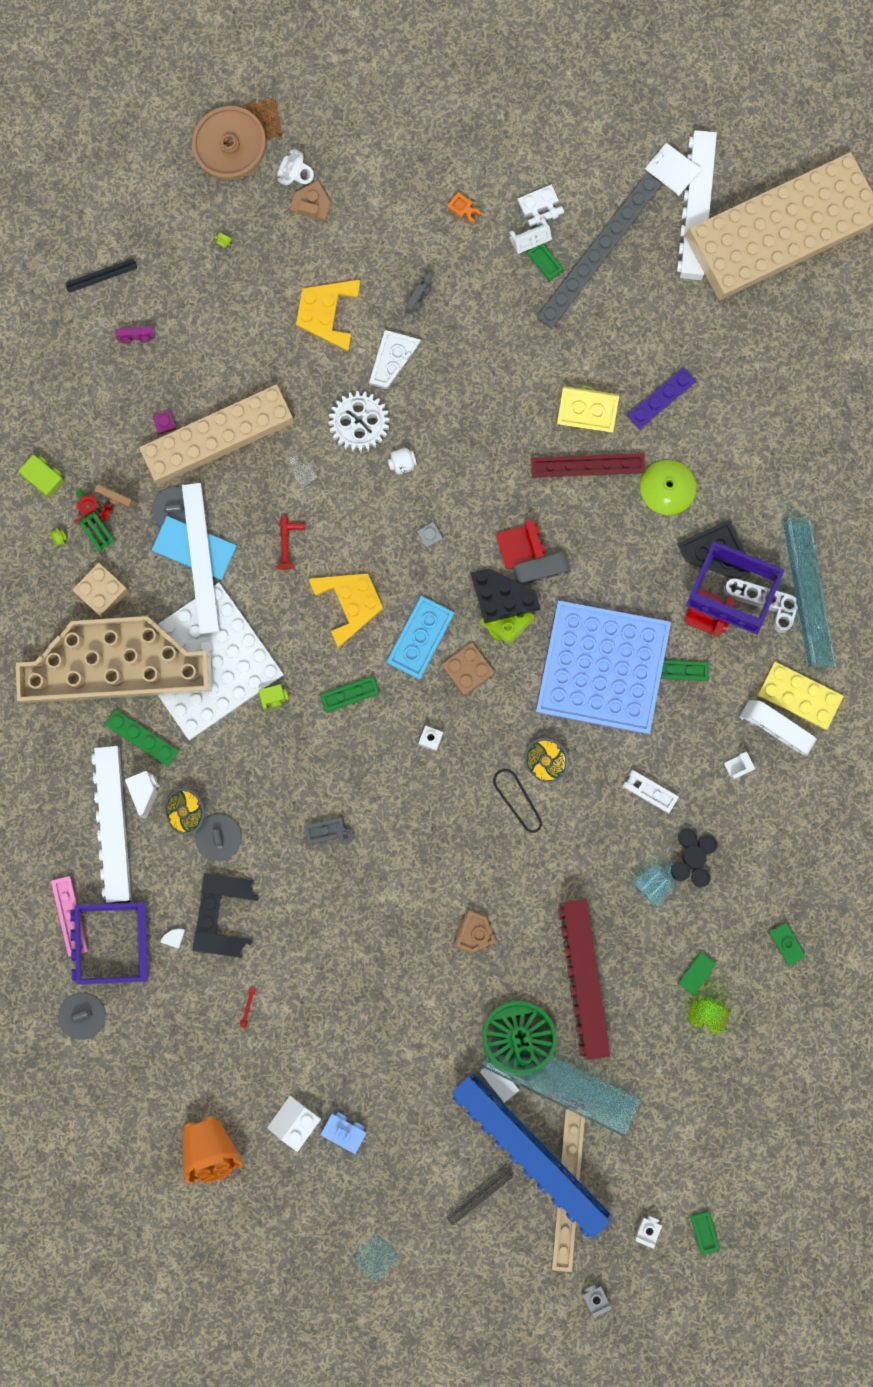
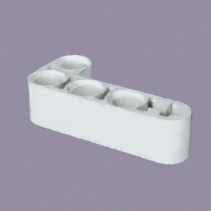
[724,579,798,633]
[739,700,817,756]

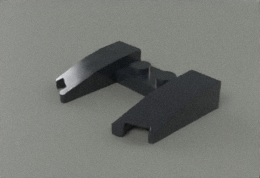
[192,873,259,958]

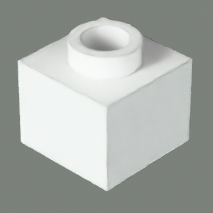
[418,726,443,752]

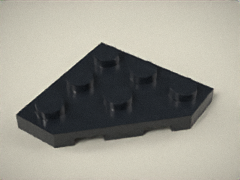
[677,520,751,579]
[471,569,540,624]

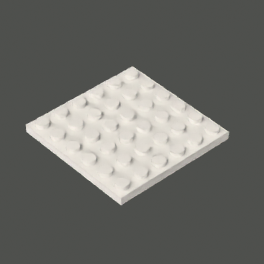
[158,583,284,741]

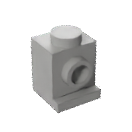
[582,1284,612,1318]

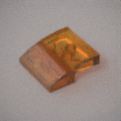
[238,99,282,139]

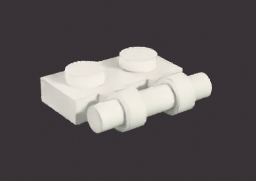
[517,184,564,227]

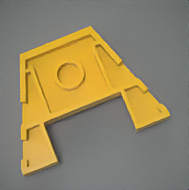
[296,280,361,352]
[309,574,383,647]

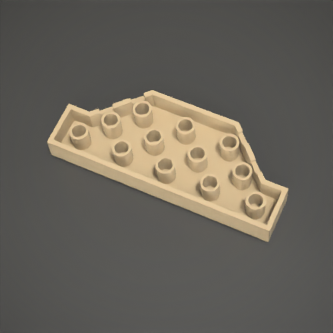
[16,616,212,703]

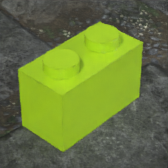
[18,455,64,499]

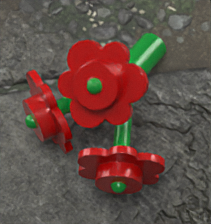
[74,490,113,528]

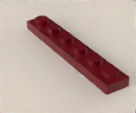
[531,453,645,478]

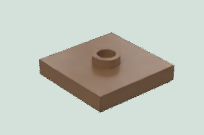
[94,484,138,509]

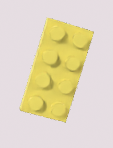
[758,662,844,730]

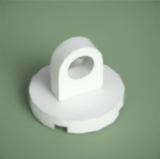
[277,149,314,186]

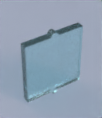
[352,1234,399,1283]

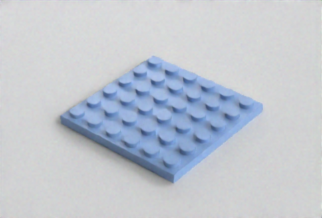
[536,601,671,734]

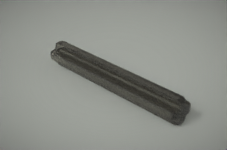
[446,1168,513,1225]

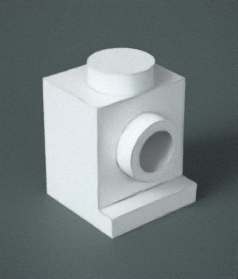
[634,1215,662,1249]

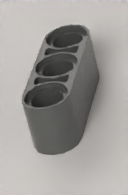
[513,552,571,584]

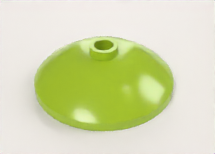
[640,460,697,515]

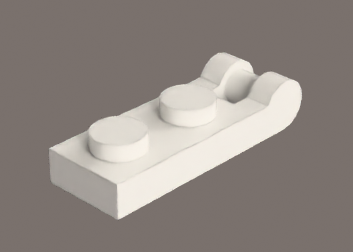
[622,770,678,814]

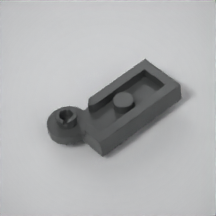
[405,270,435,315]
[304,817,354,845]

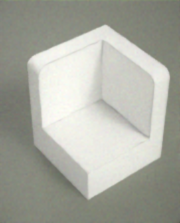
[724,752,755,780]

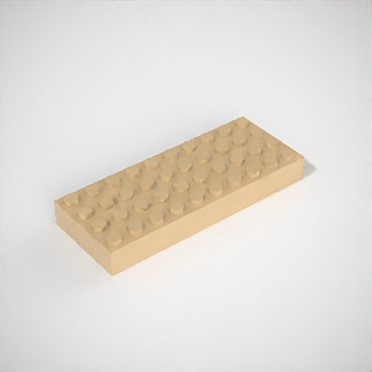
[684,152,873,301]

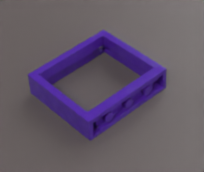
[686,542,785,635]
[70,903,148,985]

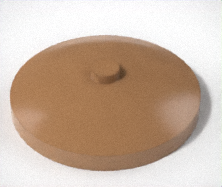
[192,106,266,180]

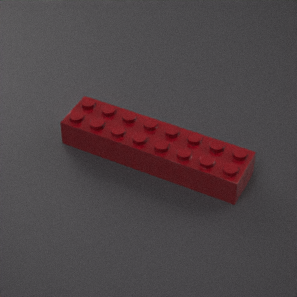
[558,899,611,1060]

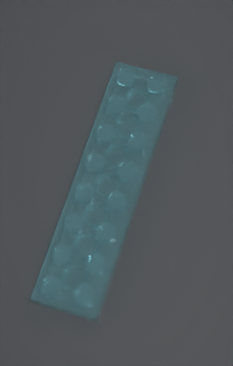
[782,517,836,668]
[482,1031,641,1137]

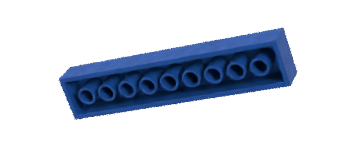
[451,1073,613,1239]

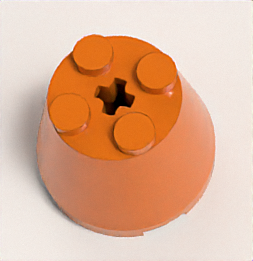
[183,1116,243,1184]

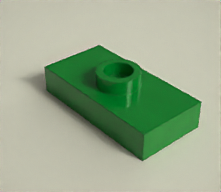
[769,922,806,966]

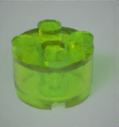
[687,995,732,1034]

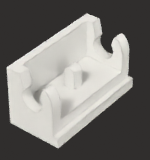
[509,218,552,254]

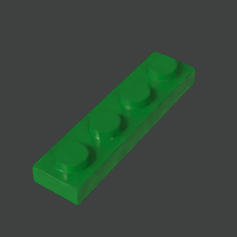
[105,709,179,767]

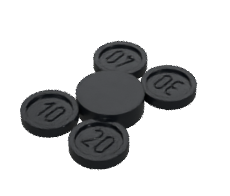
[671,828,718,888]

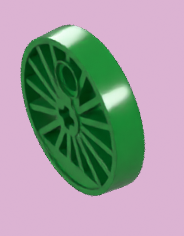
[482,1001,557,1077]

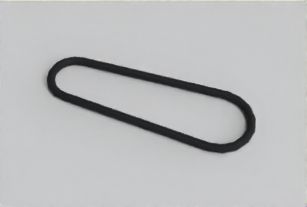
[493,769,542,833]

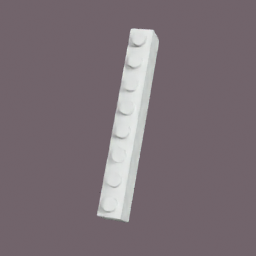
[677,130,717,280]
[92,746,132,904]

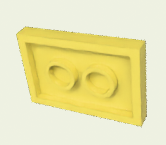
[557,386,619,433]

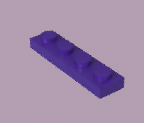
[627,367,696,430]

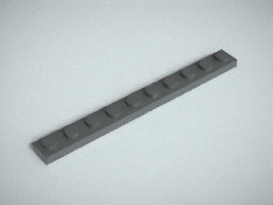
[537,174,662,329]

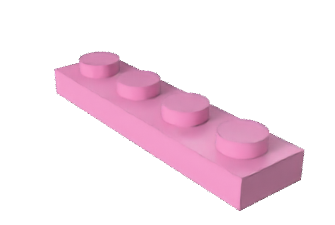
[51,876,88,957]

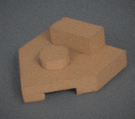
[290,180,331,221]
[453,910,497,953]

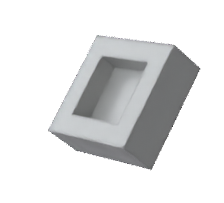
[417,522,443,548]

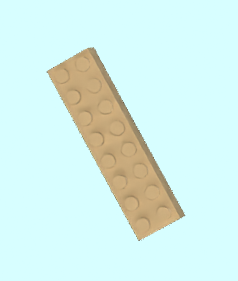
[139,384,294,486]

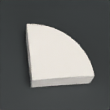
[160,929,186,949]

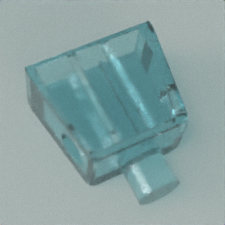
[630,861,676,909]

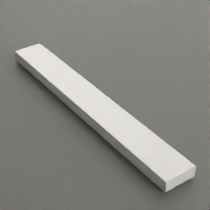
[182,483,219,635]

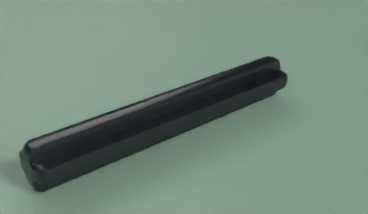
[65,258,137,293]

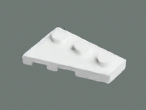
[369,330,421,389]

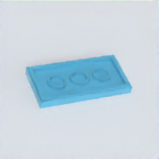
[151,516,237,581]
[386,596,455,680]

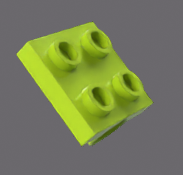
[480,613,534,645]

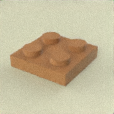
[441,643,495,696]

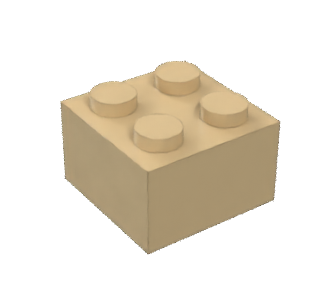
[72,563,129,619]

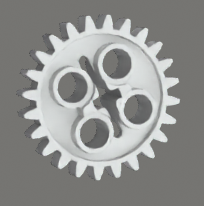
[328,391,390,453]

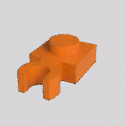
[447,192,481,224]

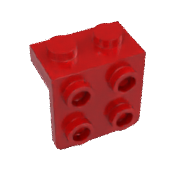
[496,519,546,570]
[684,589,736,638]

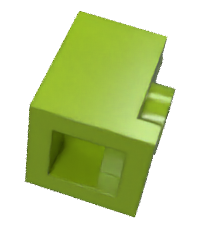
[258,684,289,711]

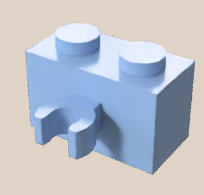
[321,1112,367,1154]

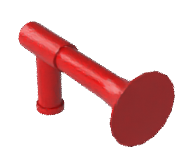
[275,516,305,570]

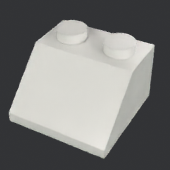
[125,771,159,819]
[267,1096,322,1152]

